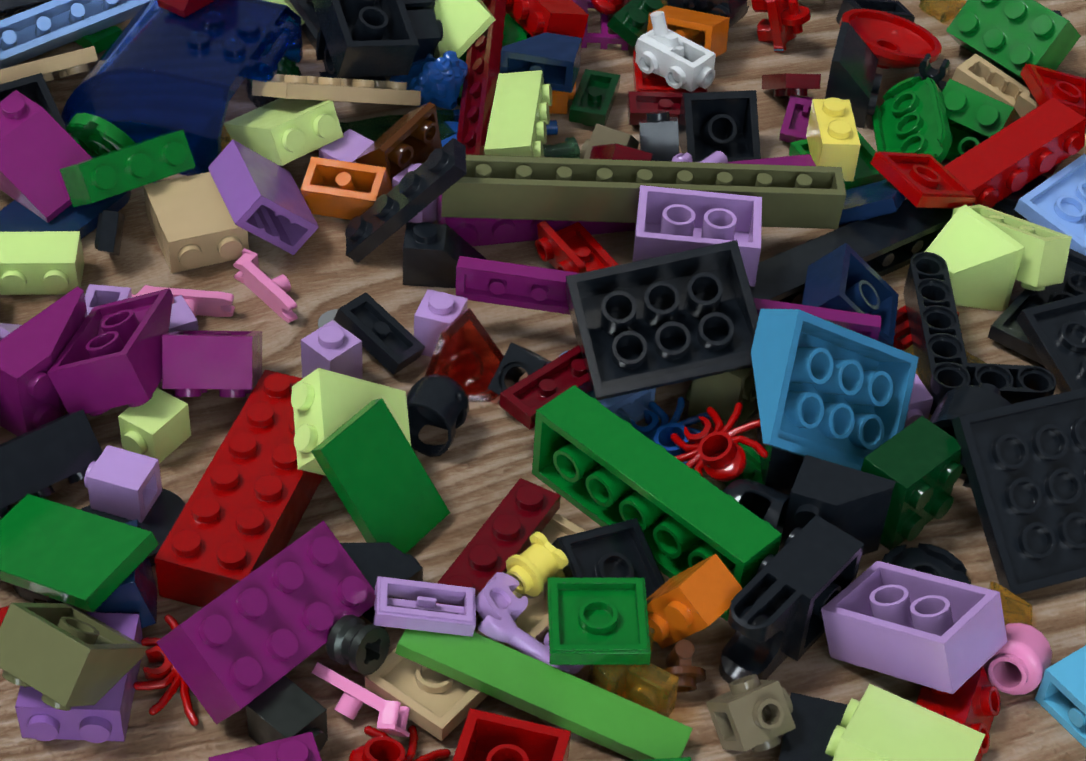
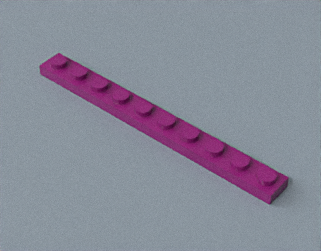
[456,256,881,341]

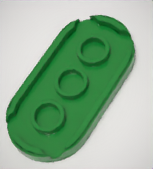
[872,76,952,163]

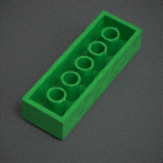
[532,385,782,621]

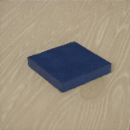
[838,180,906,226]

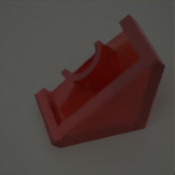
[425,308,504,402]

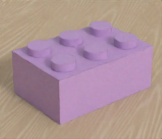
[633,185,762,287]
[821,561,1008,694]

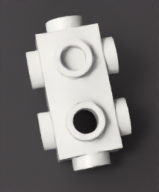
[635,11,716,92]

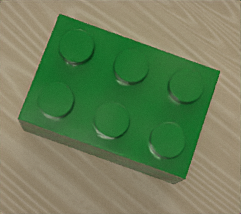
[946,0,1081,87]

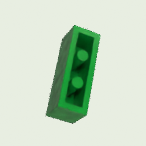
[60,130,196,207]

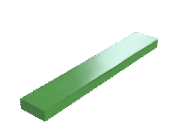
[395,629,693,760]

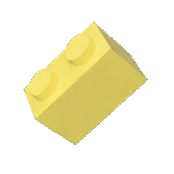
[806,97,861,182]

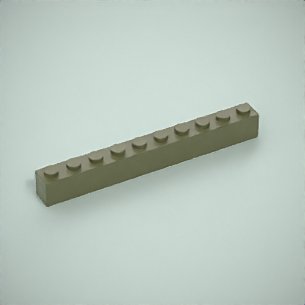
[441,155,846,229]

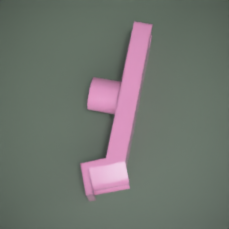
[233,248,298,323]
[132,285,235,317]
[311,662,410,737]

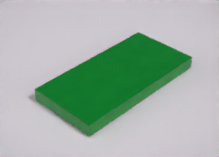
[0,494,159,613]

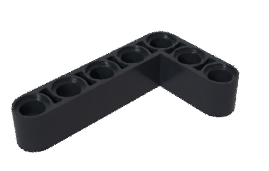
[903,252,1056,415]

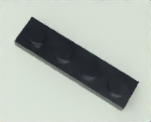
[345,138,467,263]

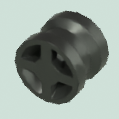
[326,614,390,675]

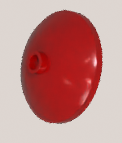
[840,9,942,69]

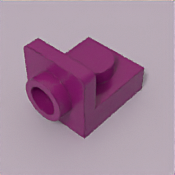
[779,96,814,143]

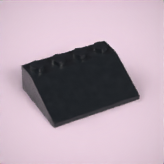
[566,240,759,400]

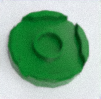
[66,113,136,156]

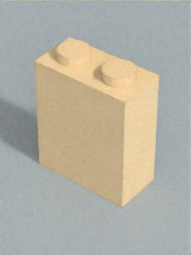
[144,172,249,274]

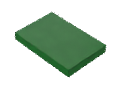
[311,398,450,554]

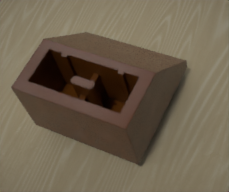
[355,102,442,183]

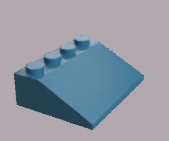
[751,309,919,471]

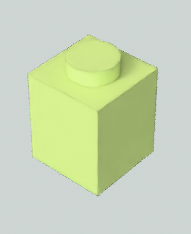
[118,388,191,464]

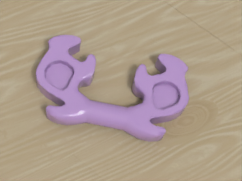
[475,572,585,674]

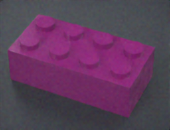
[156,520,376,725]

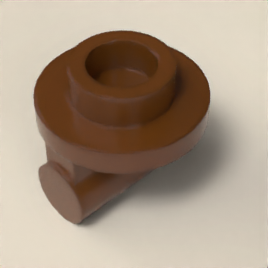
[656,639,706,693]

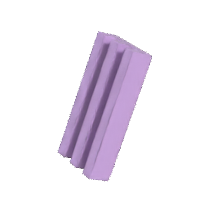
[374,576,476,637]

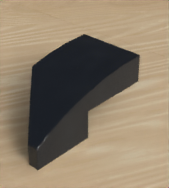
[95,210,125,256]

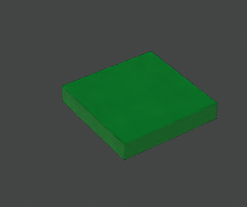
[547,577,651,665]

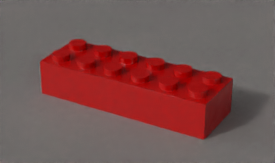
[154,369,324,608]

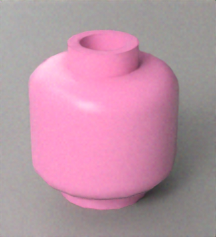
[983,622,1052,695]

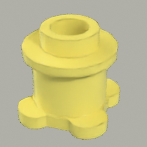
[506,531,569,597]

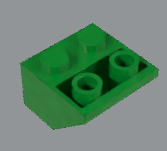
[942,79,1021,161]

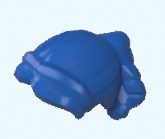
[389,50,468,110]

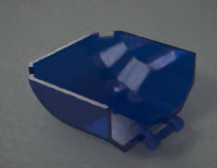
[61,0,303,176]

